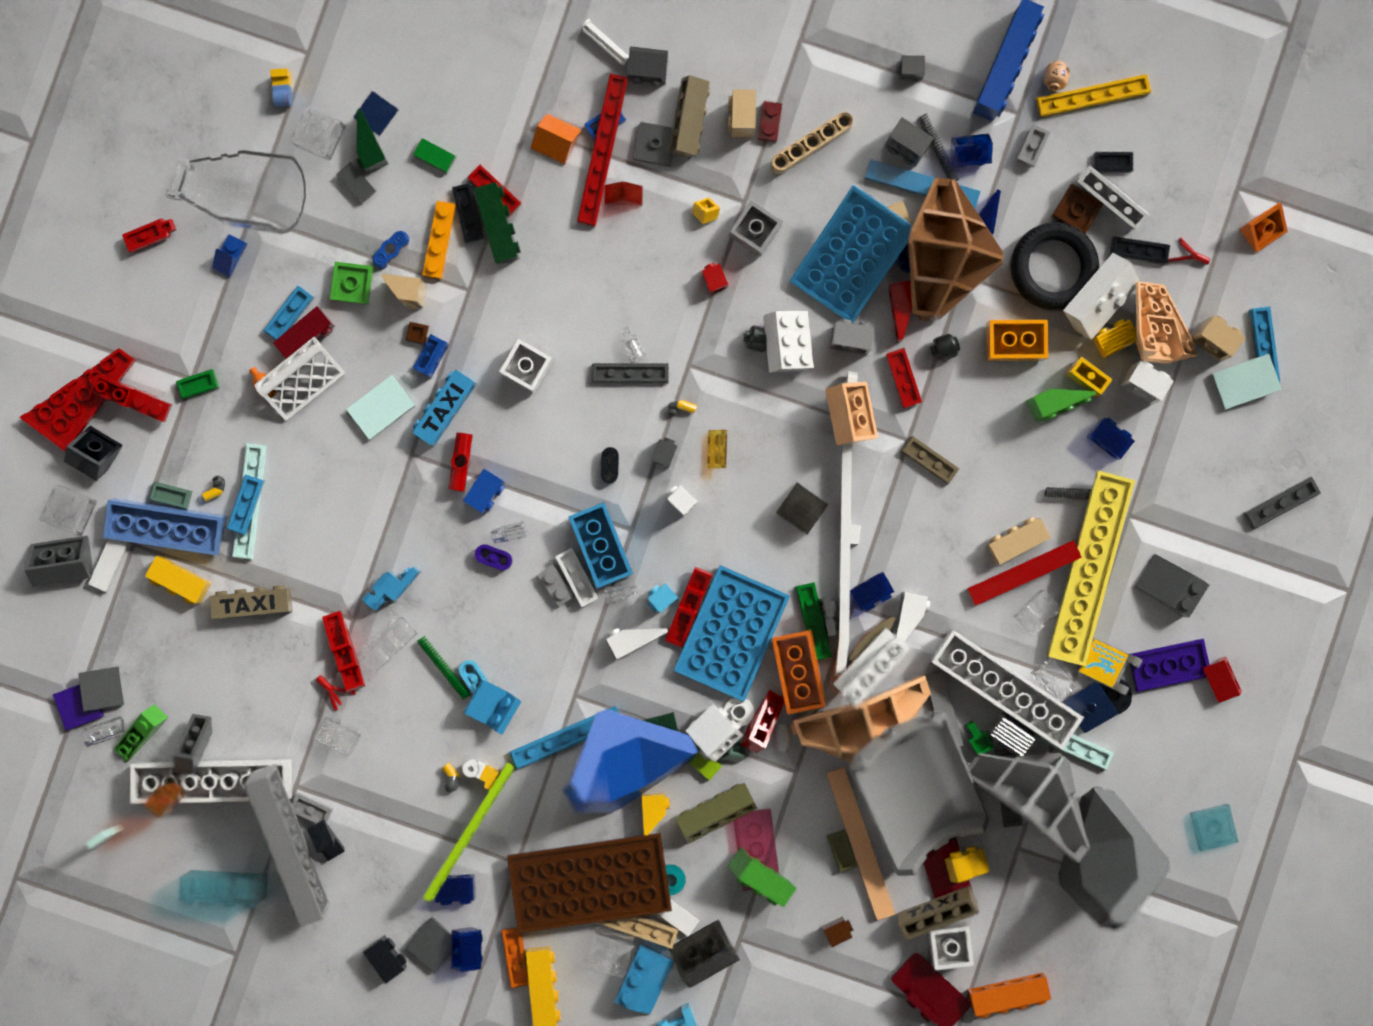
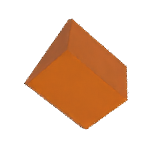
[531,114,581,164]
[1240,202,1288,252]

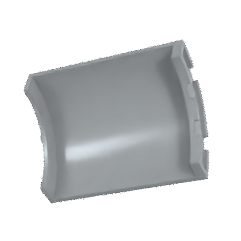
[848,712,990,876]

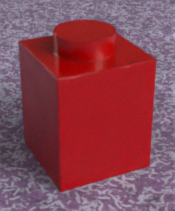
[702,263,729,295]

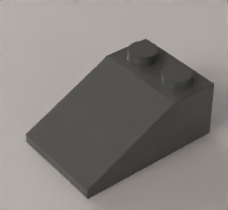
[1135,554,1209,617]

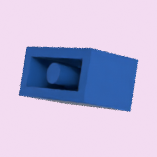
[463,469,505,514]

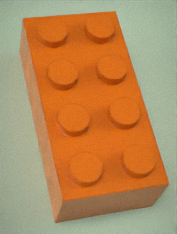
[772,629,827,714]

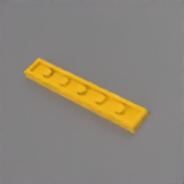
[1035,74,1151,118]

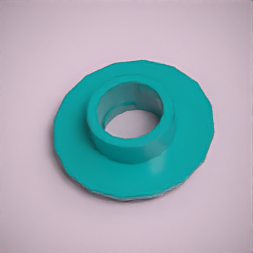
[666,864,686,895]

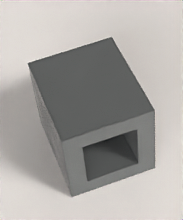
[896,55,925,80]
[651,437,677,468]

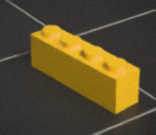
[526,946,561,1026]

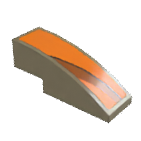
[848,616,896,661]

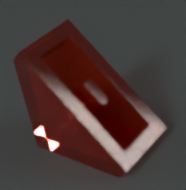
[604,181,643,206]

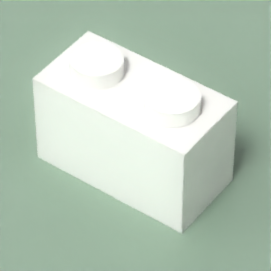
[667,485,698,516]

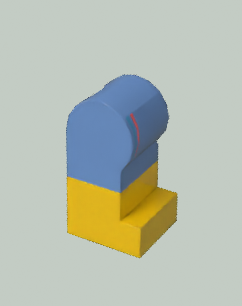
[270,68,292,107]

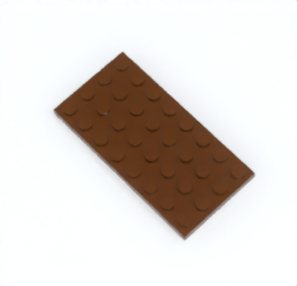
[507,832,672,933]

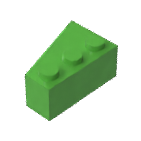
[728,847,797,908]

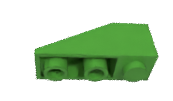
[114,704,168,762]

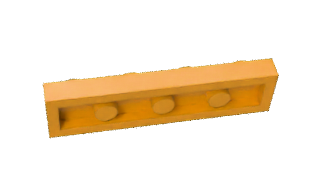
[422,201,456,280]

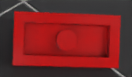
[1203,656,1242,703]

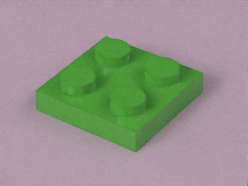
[330,261,374,305]

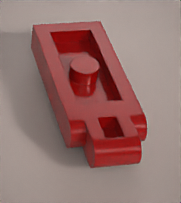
[122,218,176,253]

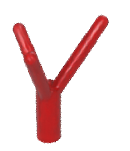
[1168,237,1210,265]
[316,675,356,711]

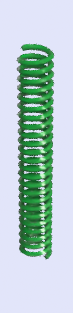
[417,636,471,700]

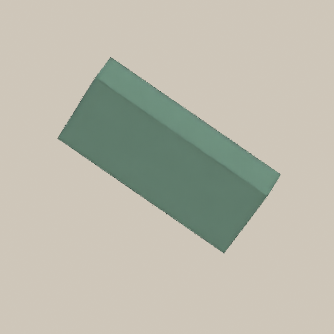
[149,481,193,510]

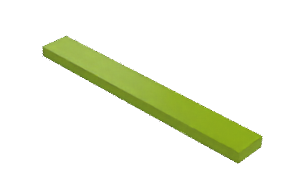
[423,762,515,902]

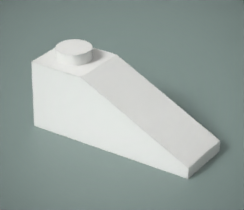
[894,592,930,641]
[606,628,668,659]

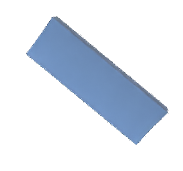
[103,498,227,556]

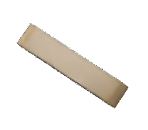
[771,112,853,174]

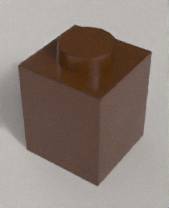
[822,916,854,947]

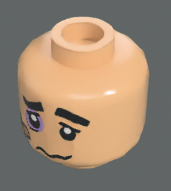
[1043,61,1070,91]

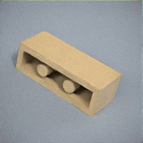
[986,516,1051,565]

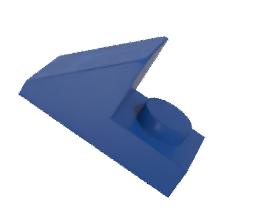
[212,234,247,277]

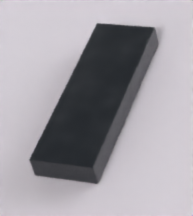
[452,183,484,243]
[1110,236,1170,265]

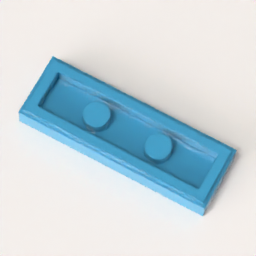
[263,286,314,340]
[226,474,265,535]

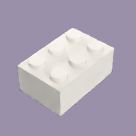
[763,311,814,373]

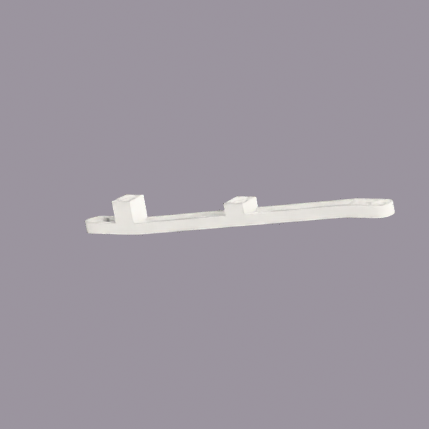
[834,371,861,678]

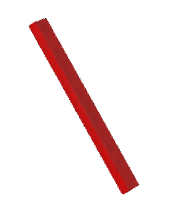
[577,73,629,227]

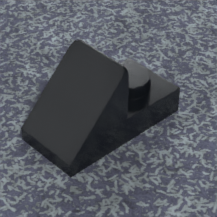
[307,819,345,861]

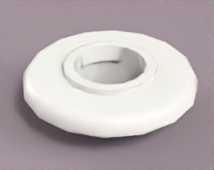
[724,698,754,727]

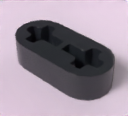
[601,447,619,484]

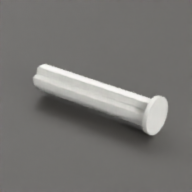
[580,19,629,66]

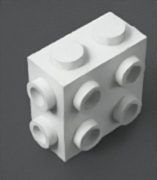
[686,704,743,762]

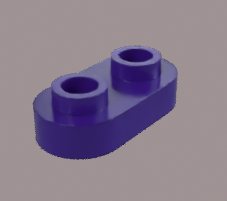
[475,544,513,570]

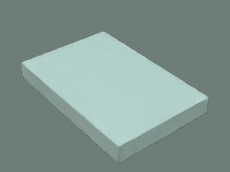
[1212,354,1282,409]
[346,375,416,440]

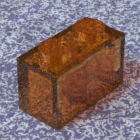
[144,782,186,818]

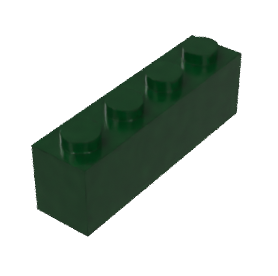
[474,182,521,264]

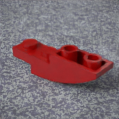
[90,374,172,422]

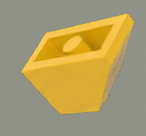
[642,793,670,835]

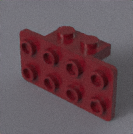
[891,952,971,1026]

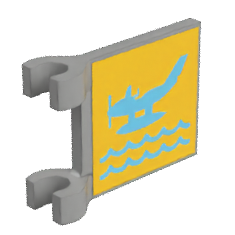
[1078,638,1142,696]

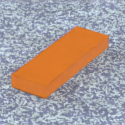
[501,927,529,988]

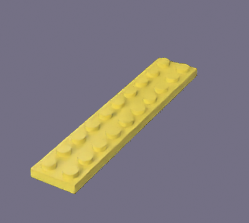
[1047,471,1135,666]

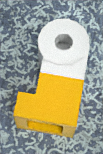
[462,759,501,790]

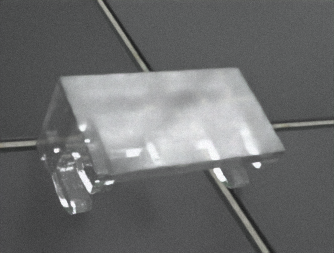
[1030,658,1077,701]

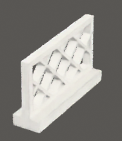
[255,337,345,421]

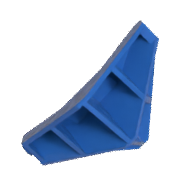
[563,709,699,813]

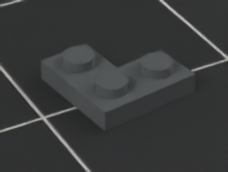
[819,597,838,637]

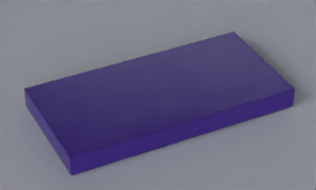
[1130,638,1210,692]

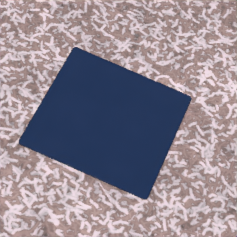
[353,91,399,136]

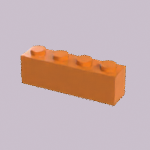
[967,972,1052,1018]

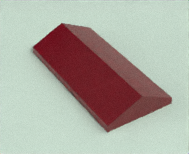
[923,837,979,912]

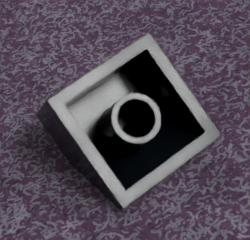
[64,426,122,481]

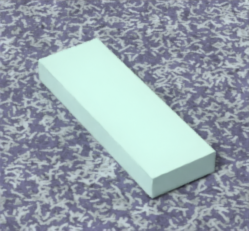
[86,824,125,849]

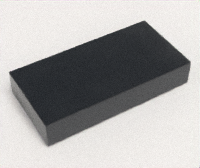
[1094,152,1133,172]

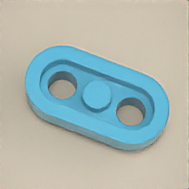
[459,660,489,694]

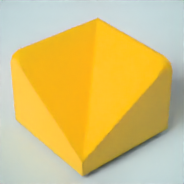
[692,197,720,224]

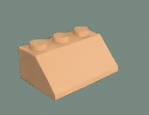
[825,382,878,445]

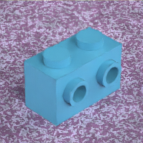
[647,583,678,613]

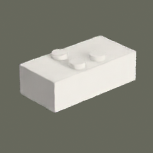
[1063,253,1140,340]

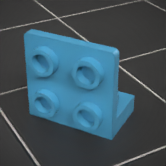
[464,679,522,735]

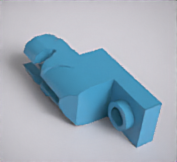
[362,567,421,611]

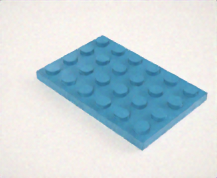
[790,184,913,324]
[674,565,790,701]

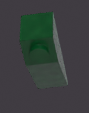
[356,109,389,174]

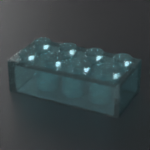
[179,870,268,907]

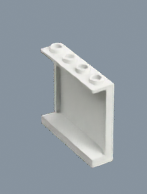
[832,627,911,707]

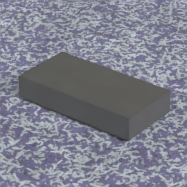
[336,162,376,204]

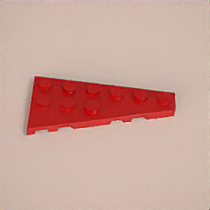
[19,348,136,452]

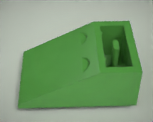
[1026,389,1096,422]

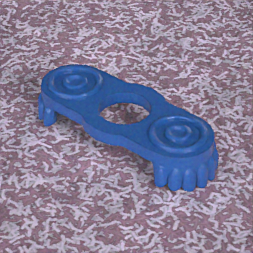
[373,231,410,269]

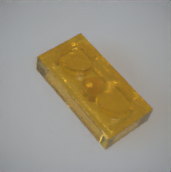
[707,430,727,469]

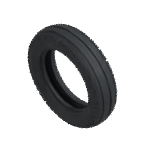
[1011,222,1099,310]

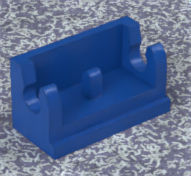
[412,334,449,378]

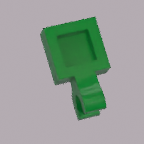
[965,720,995,755]

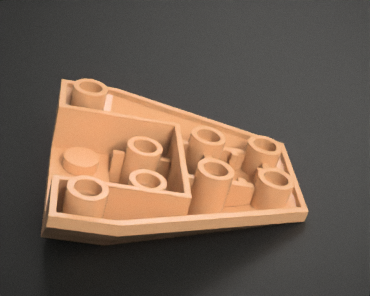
[1136,281,1197,364]

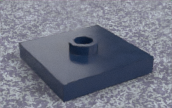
[1064,681,1118,733]

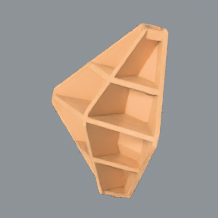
[790,675,931,763]

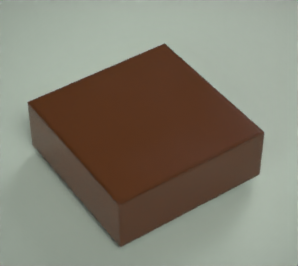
[406,322,429,345]

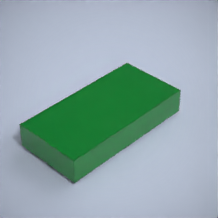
[413,138,456,173]
[176,369,219,400]

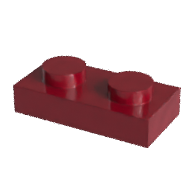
[758,101,782,143]

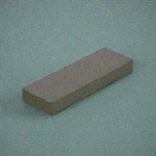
[901,436,959,485]

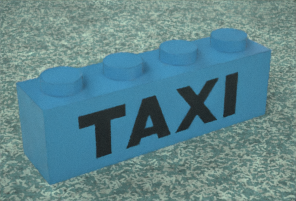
[412,369,477,447]

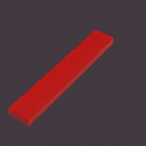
[967,540,1082,606]

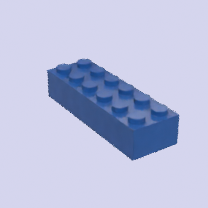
[972,0,1045,122]

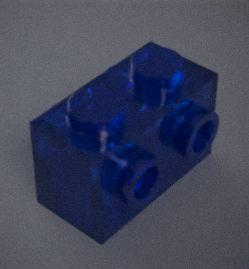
[951,134,993,168]

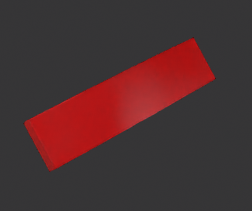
[665,567,712,648]
[322,611,366,693]

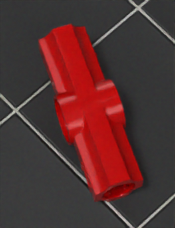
[448,432,473,492]

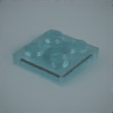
[1190,804,1239,851]

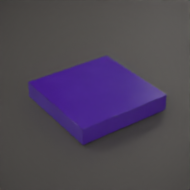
[53,684,104,730]

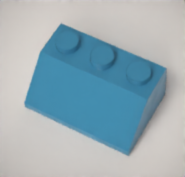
[615,944,675,1014]

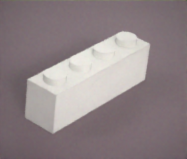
[1077,165,1149,230]

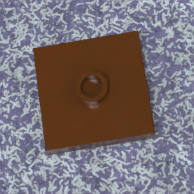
[1051,184,1104,234]

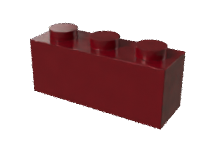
[273,306,335,359]

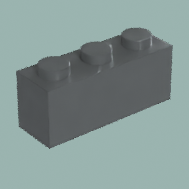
[173,714,212,775]

